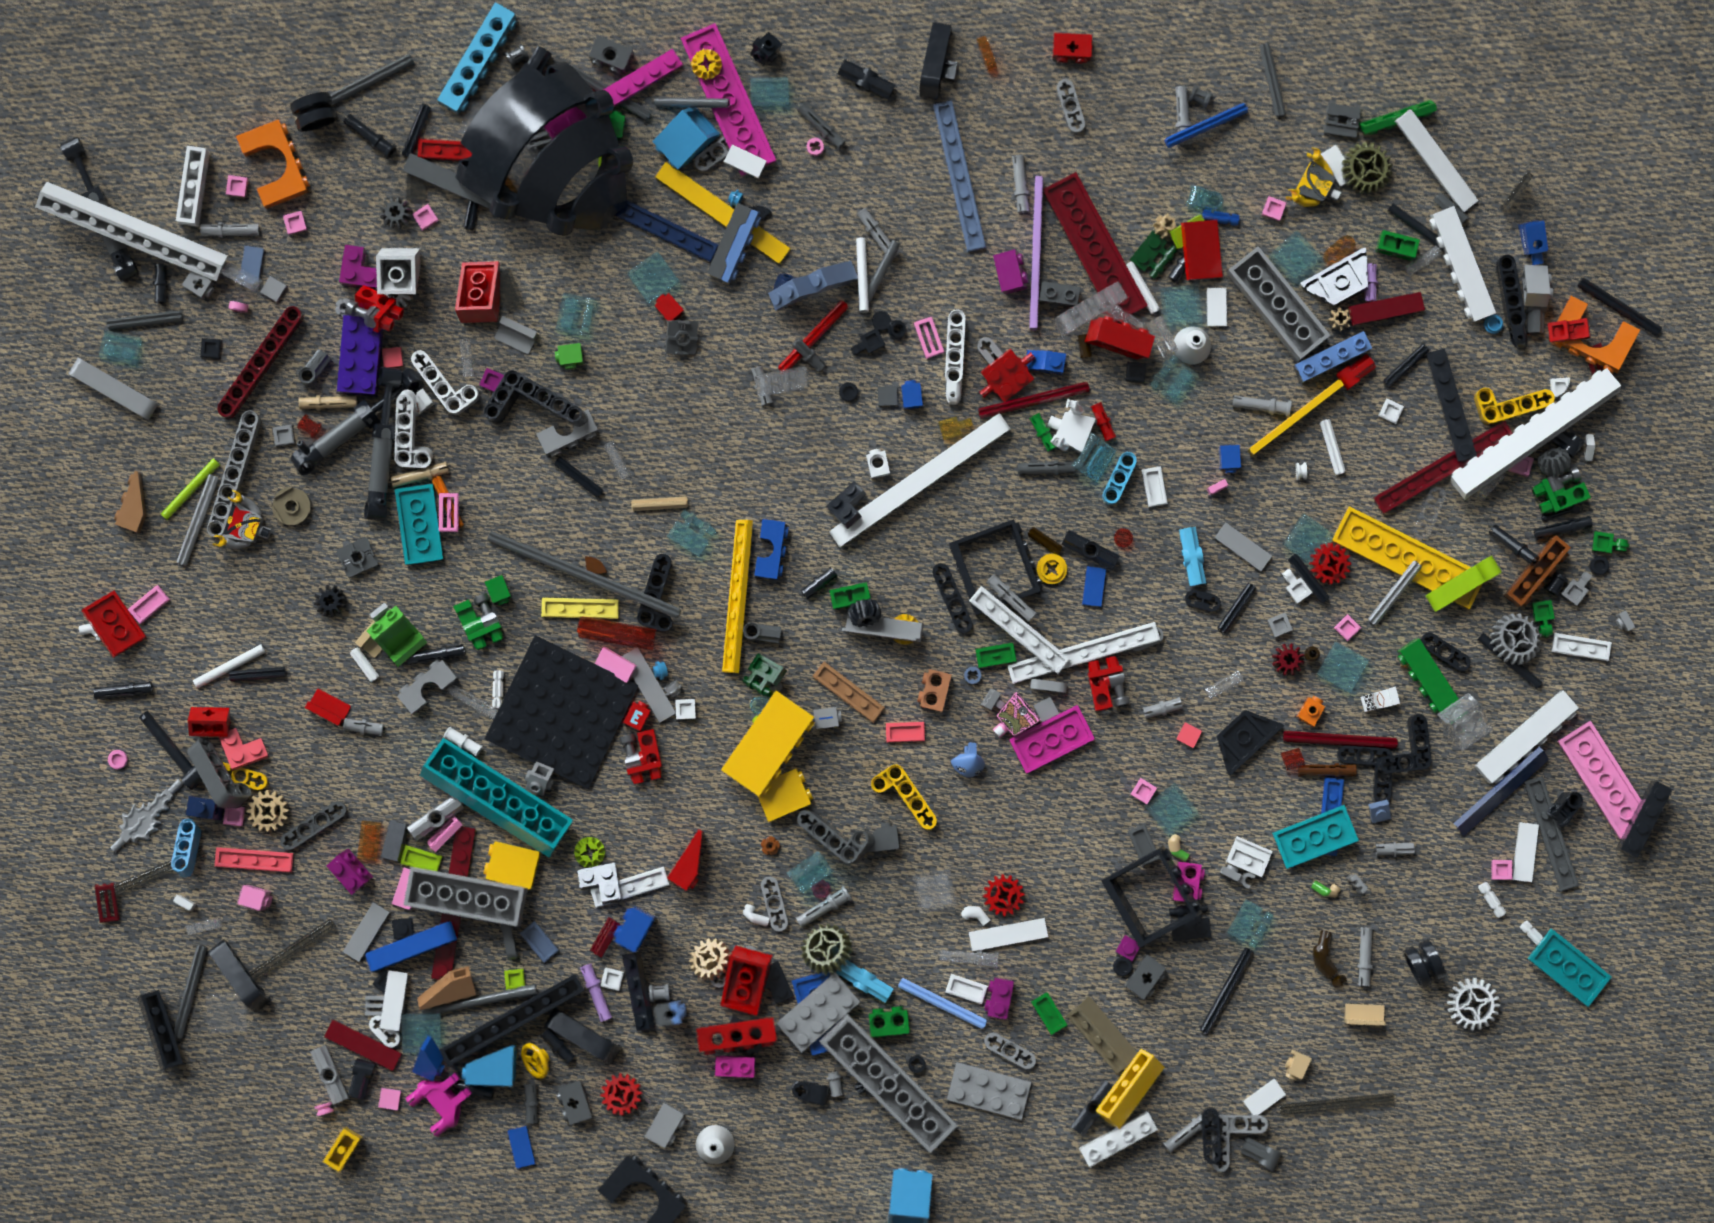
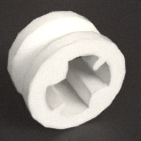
[1295,462,1307,480]

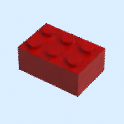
[1085,316,1155,360]

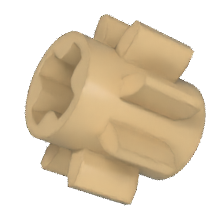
[1152,214,1177,239]
[1327,307,1351,332]

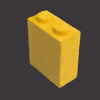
[758,769,813,822]
[483,841,541,890]

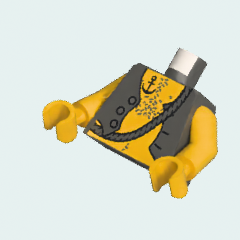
[1286,147,1341,207]

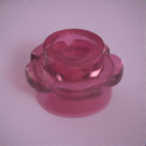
[811,879,830,898]

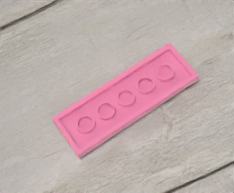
[1557,721,1641,839]

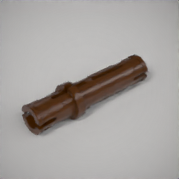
[1298,763,1357,778]

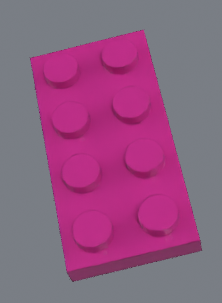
[1009,705,1095,774]

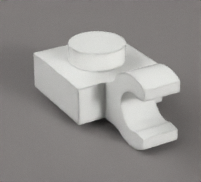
[1282,569,1312,603]

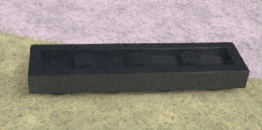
[622,952,655,1031]

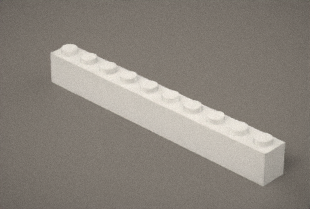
[35,182,227,281]
[1451,368,1621,500]

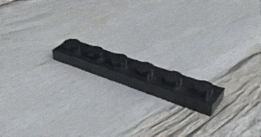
[1426,348,1477,463]

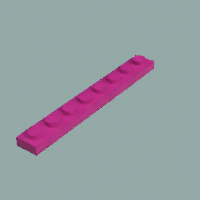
[544,48,683,139]

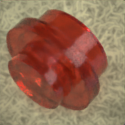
[1114,528,1133,548]

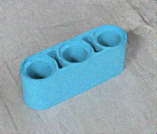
[1102,452,1137,505]

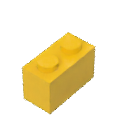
[323,1127,363,1172]

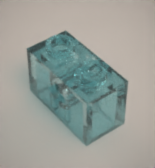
[786,851,833,893]

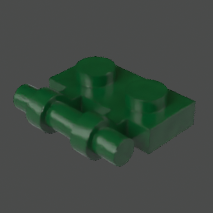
[1129,230,1178,280]
[742,653,787,697]

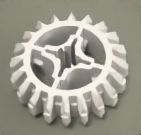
[1447,978,1500,1030]

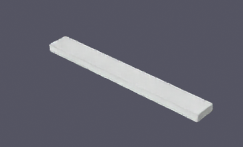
[1007,622,1160,684]

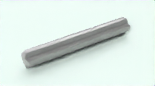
[1368,561,1422,625]

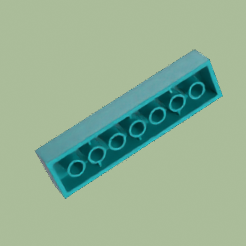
[419,738,573,858]

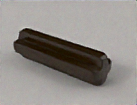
[1027,527,1063,555]

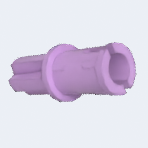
[1365,264,1378,302]

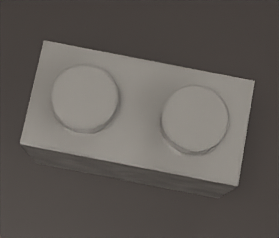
[1522,265,1553,307]
[645,1102,686,1148]

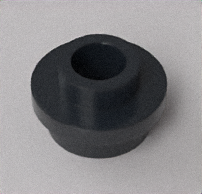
[887,320,906,339]

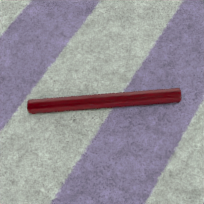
[978,382,1090,418]
[1283,731,1398,749]

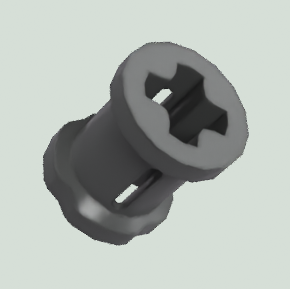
[505,44,530,68]
[1188,85,1212,108]

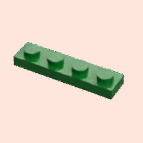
[1359,100,1437,135]

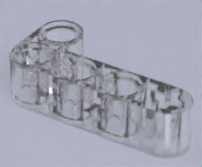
[1053,281,1128,338]

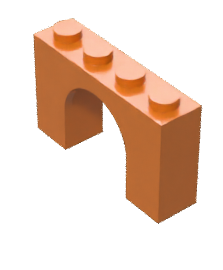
[236,119,310,209]
[1549,296,1640,374]

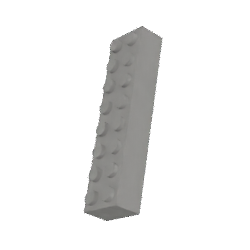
[820,1014,958,1153]

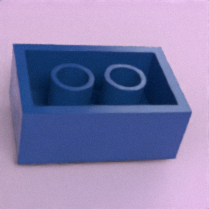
[613,906,656,953]

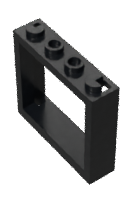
[949,519,1042,616]
[1101,845,1202,948]

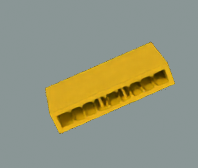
[721,691,815,797]

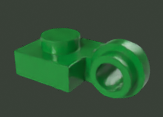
[1592,531,1630,554]
[1531,600,1555,638]

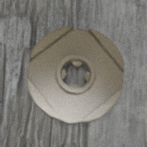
[272,487,311,526]

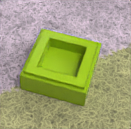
[504,969,525,990]

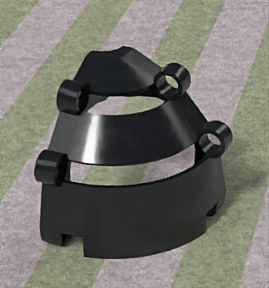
[455,62,633,236]

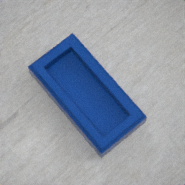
[1082,566,1106,607]
[508,1126,536,1168]

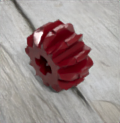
[1272,643,1305,676]

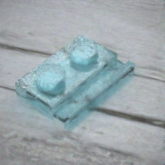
[750,77,789,107]
[98,330,143,366]

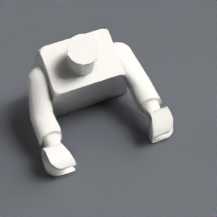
[1047,399,1095,454]

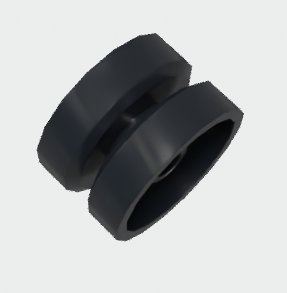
[290,92,338,132]
[1403,939,1447,989]

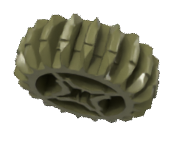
[1341,142,1393,194]
[801,923,853,976]

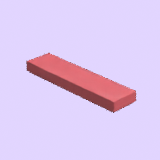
[214,847,294,872]

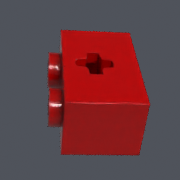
[1052,33,1092,64]
[188,707,231,737]

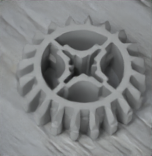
[1490,613,1542,665]

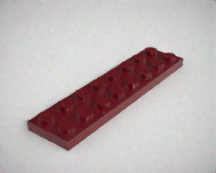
[1043,172,1148,323]

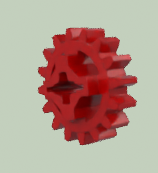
[1309,543,1351,584]
[983,874,1025,916]
[600,1073,643,1116]

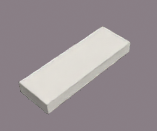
[1551,633,1612,661]
[1512,822,1539,882]
[380,971,408,1031]

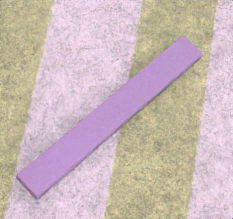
[1029,176,1043,330]

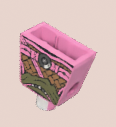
[993,692,1041,738]

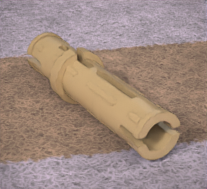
[299,395,358,411]
[391,461,450,488]

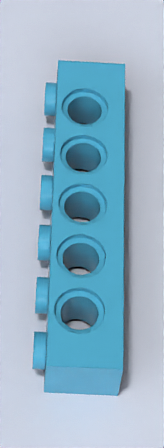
[437,2,517,114]

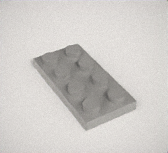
[776,973,860,1053]
[947,1062,1031,1120]

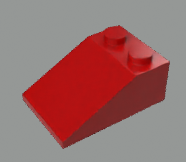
[455,261,500,323]
[667,829,704,891]
[720,946,773,1016]

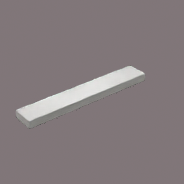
[1395,109,1478,212]
[969,586,1070,674]

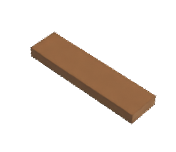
[812,662,885,723]

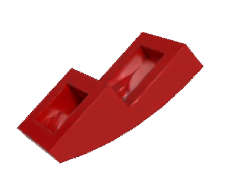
[1548,318,1591,343]

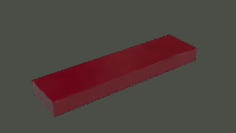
[1348,292,1425,326]
[324,1019,402,1071]

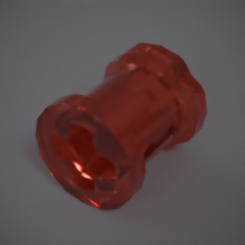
[297,414,322,439]

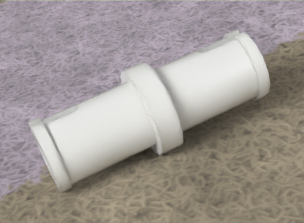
[444,727,483,757]

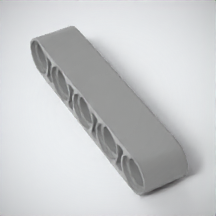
[68,358,158,420]

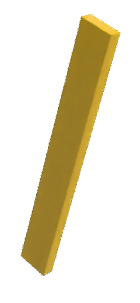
[655,162,790,265]
[722,520,753,673]

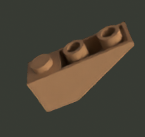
[114,471,146,534]
[417,966,476,1010]

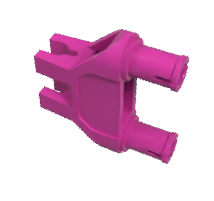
[406,1073,472,1137]

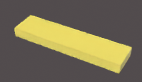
[541,598,619,619]

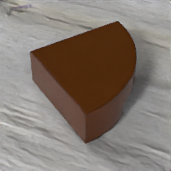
[585,556,607,574]

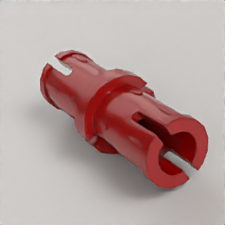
[1090,402,1116,442]

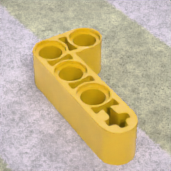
[1474,388,1555,425]
[871,764,937,830]

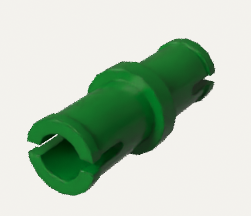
[1029,413,1056,452]

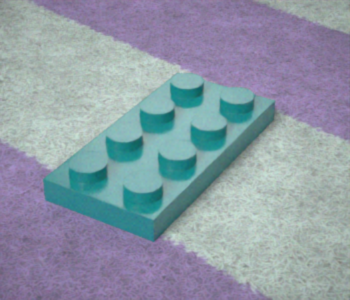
[395,484,444,565]
[1273,805,1359,869]
[1527,929,1612,1007]

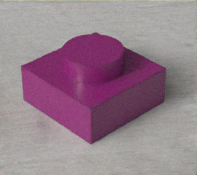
[479,368,504,392]
[1115,935,1139,961]

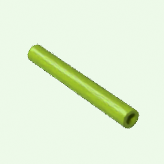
[161,458,220,520]

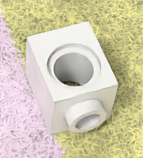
[866,449,890,479]

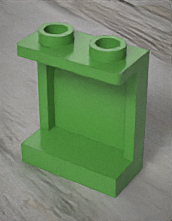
[366,606,427,667]

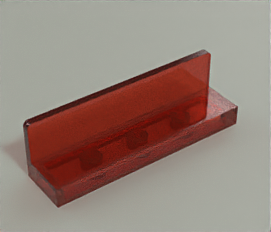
[577,616,656,650]

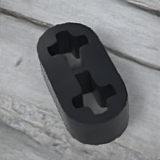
[1184,590,1221,612]

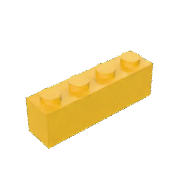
[1096,1049,1165,1129]

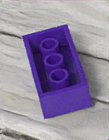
[337,315,384,397]

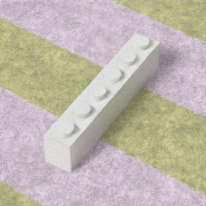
[1429,206,1496,322]
[1474,690,1578,784]

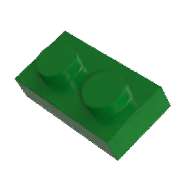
[975,643,1016,668]
[1031,992,1067,1035]

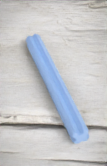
[898,978,987,1029]

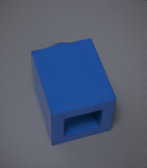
[901,380,923,409]
[1219,445,1241,474]

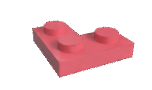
[219,728,268,771]

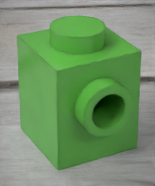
[555,343,584,370]

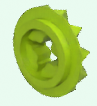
[574,837,605,868]

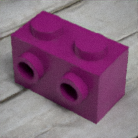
[993,249,1029,294]
[327,848,373,895]
[984,977,1014,1020]

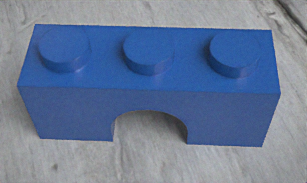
[754,519,789,580]

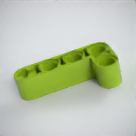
[1425,556,1502,612]

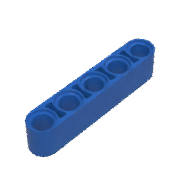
[365,921,458,973]

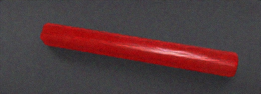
[778,300,848,374]

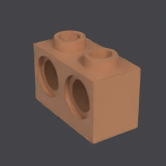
[917,669,952,712]

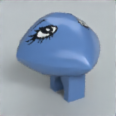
[951,742,985,778]

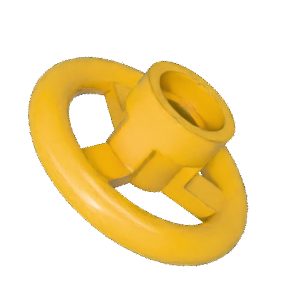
[521,1043,549,1079]

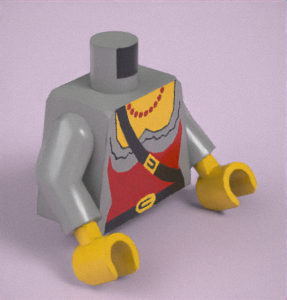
[212,490,272,550]

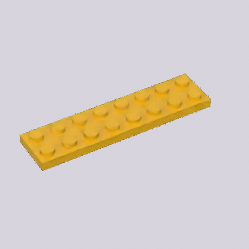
[1331,506,1483,610]

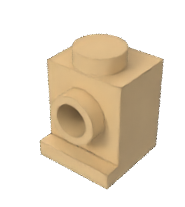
[1285,1050,1312,1081]

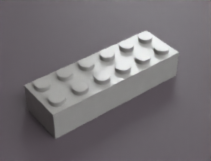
[1226,246,1330,362]
[404,867,528,926]

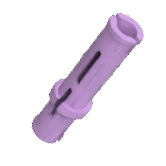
[580,963,612,1022]

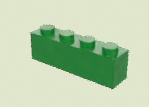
[1397,638,1461,715]

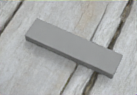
[622,647,676,723]

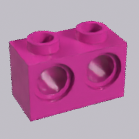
[1172,862,1205,901]
[715,1055,755,1077]

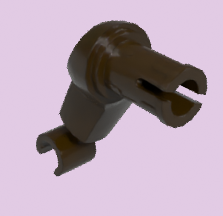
[1313,930,1347,988]

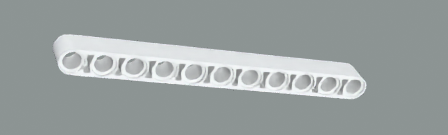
[829,413,1011,548]

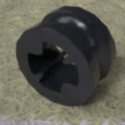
[908,1055,925,1073]

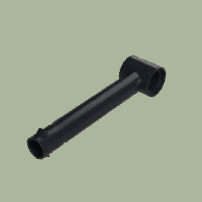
[139,711,202,790]

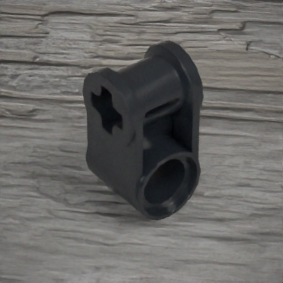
[1547,792,1583,828]
[792,1081,830,1105]

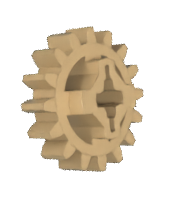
[246,790,290,832]
[689,938,730,981]

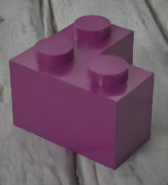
[339,245,377,290]

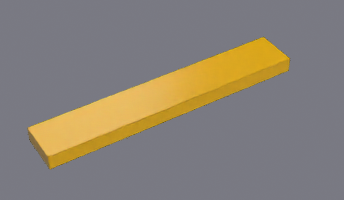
[1248,380,1344,456]

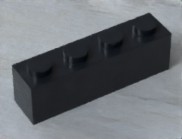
[1616,780,1673,858]
[137,990,183,1071]

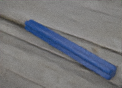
[1164,103,1248,148]

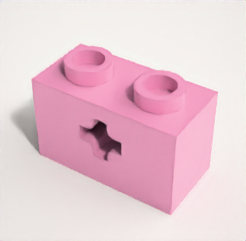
[237,885,273,911]

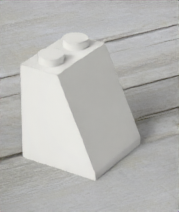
[376,248,420,294]

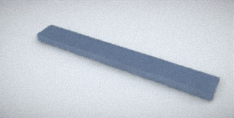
[933,100,986,252]

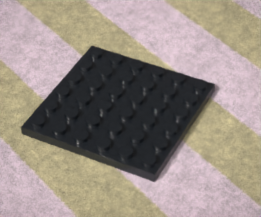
[484,635,638,789]

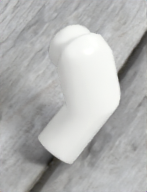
[79,624,101,641]
[743,904,769,927]
[961,906,990,926]

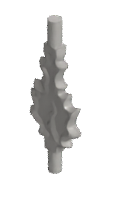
[110,779,184,853]

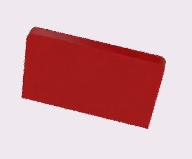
[304,689,351,726]

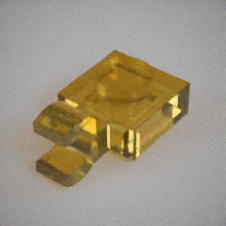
[938,416,973,440]

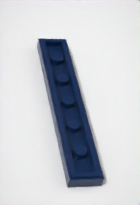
[614,200,719,263]
[1454,746,1550,836]

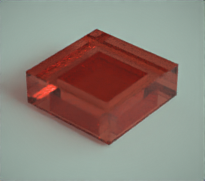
[1281,748,1305,770]

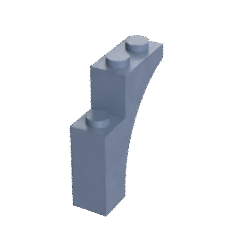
[768,261,858,311]

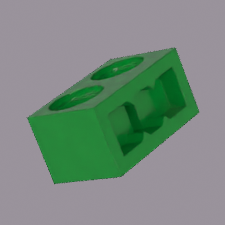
[1375,230,1420,261]
[829,582,870,610]
[869,1006,909,1037]

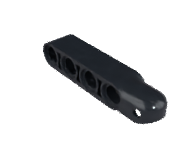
[1496,254,1528,349]

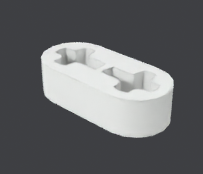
[369,1015,401,1047]

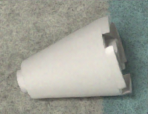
[1173,327,1211,365]
[696,1125,735,1164]

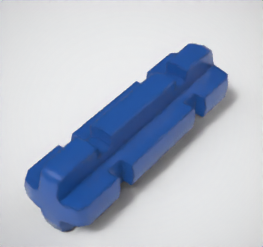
[1202,209,1240,226]

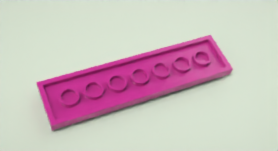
[681,23,776,177]

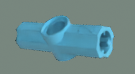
[1179,527,1206,586]
[836,960,894,1003]

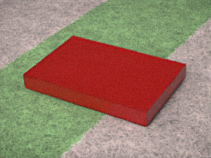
[1181,220,1223,280]
[81,590,146,658]

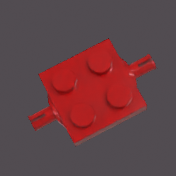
[980,348,1035,402]

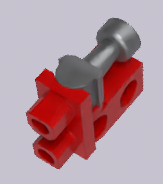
[345,285,404,333]
[1087,656,1130,712]
[619,729,662,784]

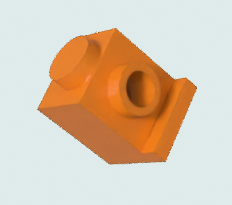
[1296,696,1325,727]

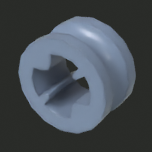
[964,667,981,684]

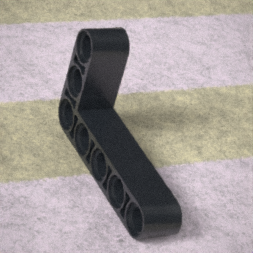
[484,370,587,427]

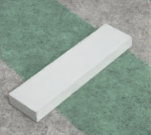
[590,867,670,908]
[969,918,1048,951]

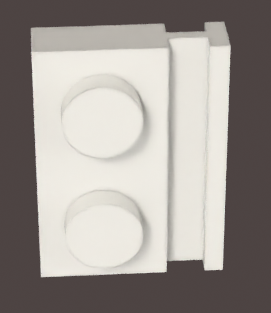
[1226,836,1273,877]

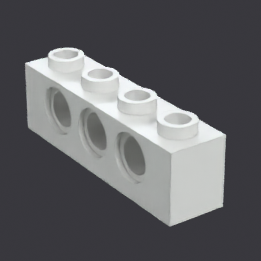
[176,146,210,227]
[1079,1111,1157,1167]

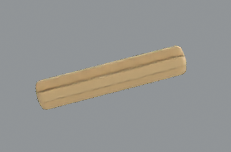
[631,497,688,511]

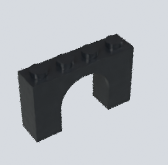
[597,1154,687,1223]

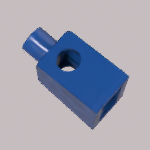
[1518,221,1548,265]

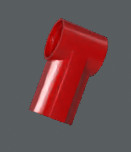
[1336,354,1376,390]

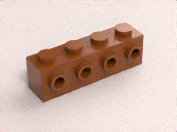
[1503,535,1571,607]

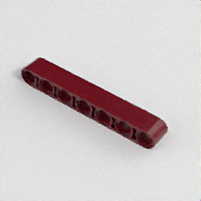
[217,306,303,419]

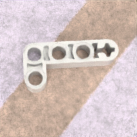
[411,350,479,415]
[395,390,433,468]

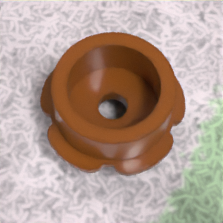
[761,836,780,855]

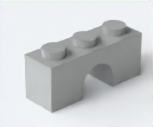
[536,409,599,457]
[397,660,458,715]

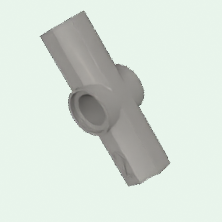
[407,796,464,841]
[310,1045,349,1105]

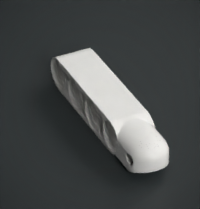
[945,310,965,405]

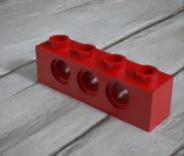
[696,1017,777,1055]

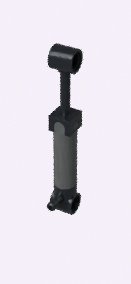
[60,136,139,282]
[364,367,402,521]
[291,368,424,475]

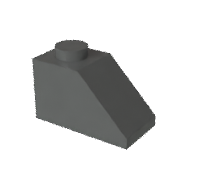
[868,822,899,852]

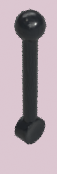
[1541,505,1580,522]

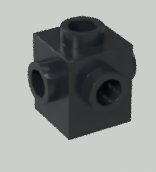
[750,32,783,66]

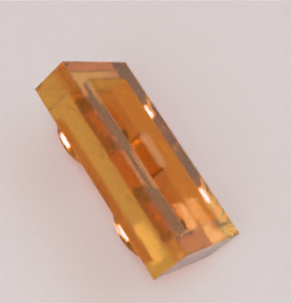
[357,820,381,861]

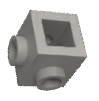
[525,761,554,796]

